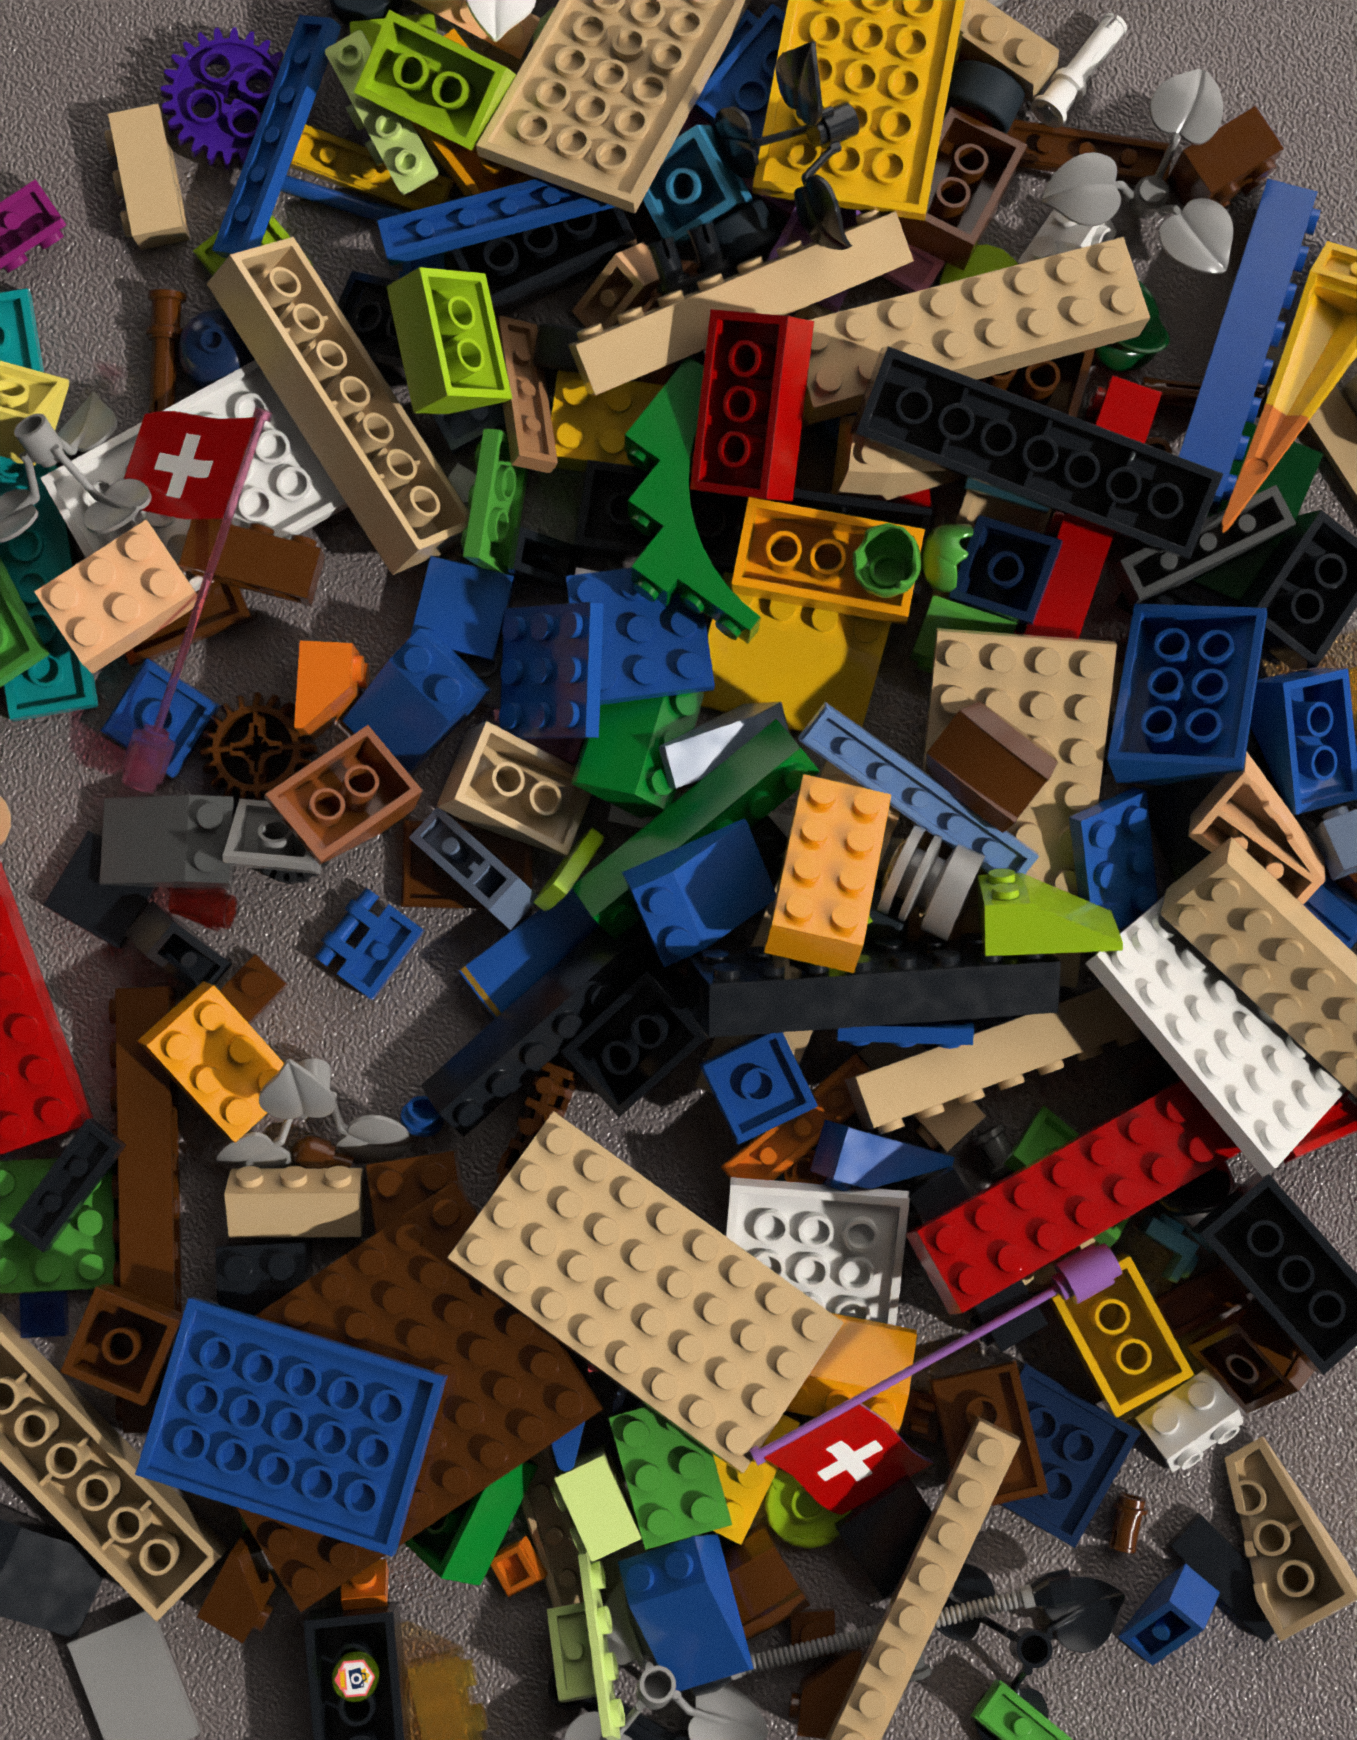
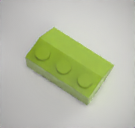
[354,10,516,151]
[387,267,513,414]

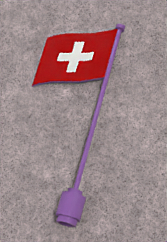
[749,1242,1122,1515]

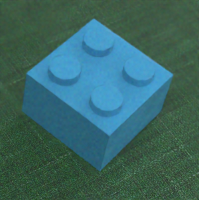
[643,125,754,246]

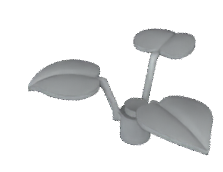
[1041,69,1233,274]
[0,392,152,543]
[216,1058,417,1171]
[564,1581,768,1740]

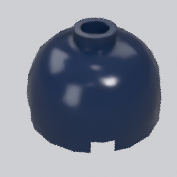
[177,308,255,390]

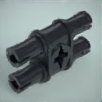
[647,221,733,366]

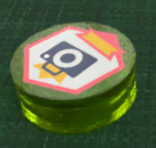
[332,1652,379,1702]

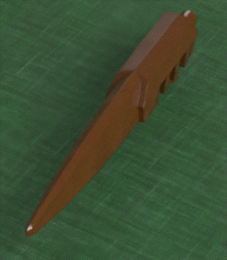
[492,1045,580,1195]

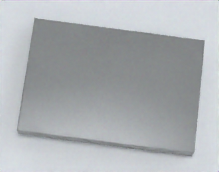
[67,1610,201,1740]

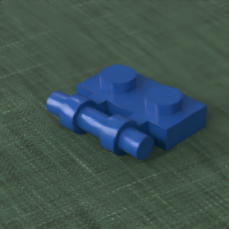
[314,887,425,1000]

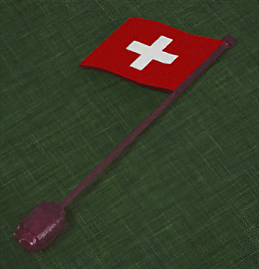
[121,407,273,793]

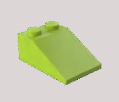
[978,868,1123,956]

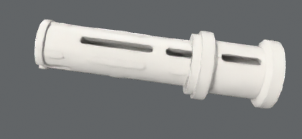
[1031,13,1127,128]

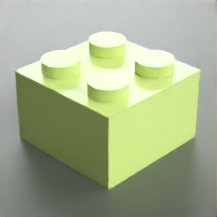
[551,1443,642,1562]

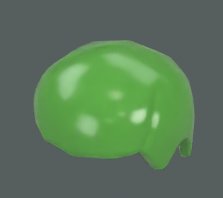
[853,523,921,598]
[920,524,974,592]

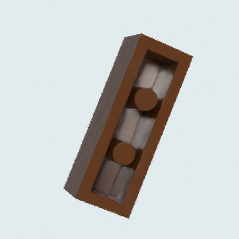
[179,517,325,607]

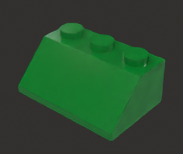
[571,692,704,819]
[404,1459,538,1586]

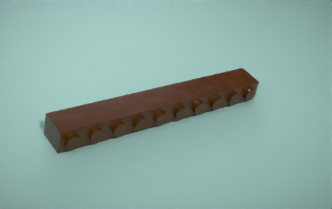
[109,987,182,1433]

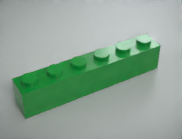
[572,719,820,940]

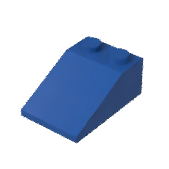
[342,628,492,775]
[1250,668,1357,815]
[622,818,776,967]
[618,1534,754,1691]

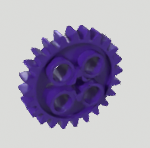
[161,27,284,169]

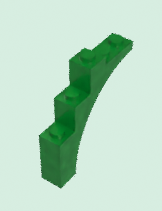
[625,356,761,644]

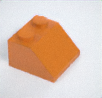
[294,640,370,740]

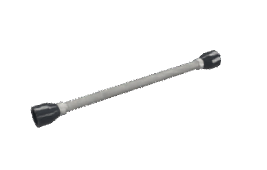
[692,1568,1077,1697]

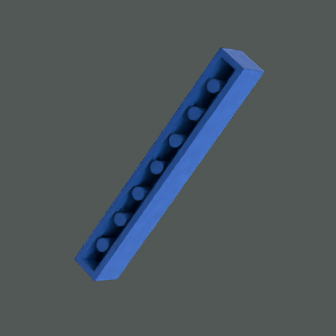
[1179,179,1321,514]

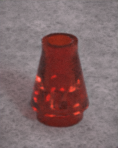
[168,888,237,931]

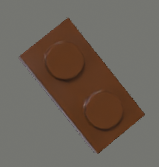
[220,954,289,1025]

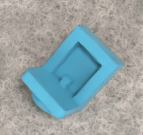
[1137,1213,1199,1283]

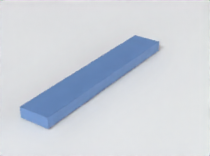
[798,702,1039,874]

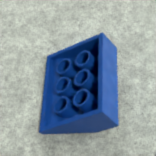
[1107,604,1267,785]

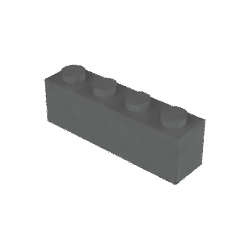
[1112,485,1296,609]

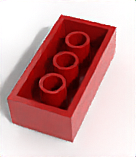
[690,309,814,501]

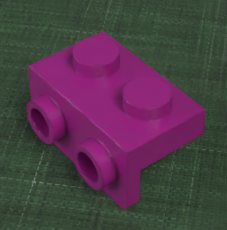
[0,179,66,273]

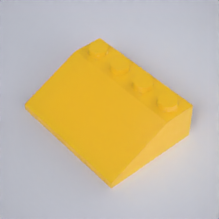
[701,571,891,733]

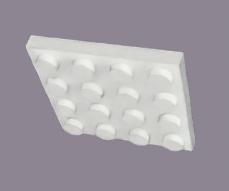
[726,1177,910,1325]

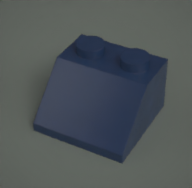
[949,515,1063,625]

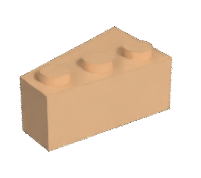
[1188,751,1325,904]

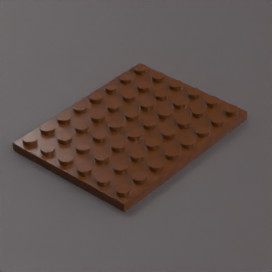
[160,1181,603,1612]

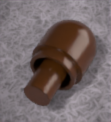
[292,1135,354,1169]

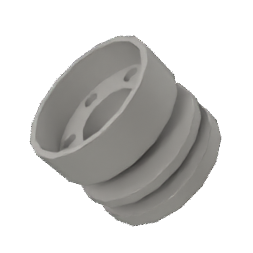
[877,825,985,942]

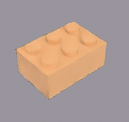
[34,519,203,674]

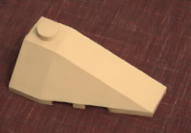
[832,415,966,501]
[1224,1436,1357,1641]

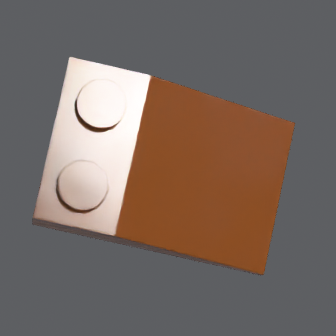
[264,725,423,865]

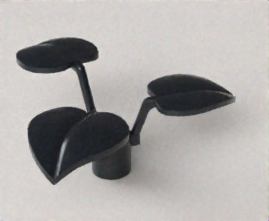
[715,41,859,250]
[935,1563,1125,1740]

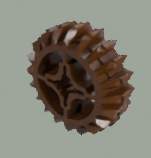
[200,692,319,803]

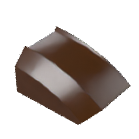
[925,701,1058,833]
[1187,1302,1314,1414]
[722,1522,811,1641]

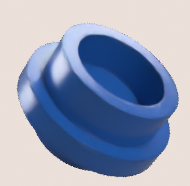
[400,1096,444,1137]

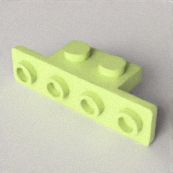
[325,30,439,195]
[547,1551,625,1740]

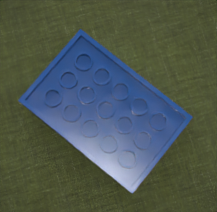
[135,1297,448,1557]

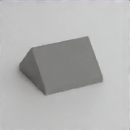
[223,799,322,874]

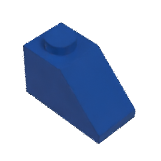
[1118,1564,1220,1666]

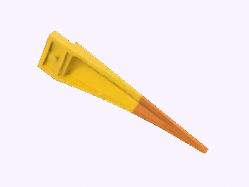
[1221,241,1357,533]

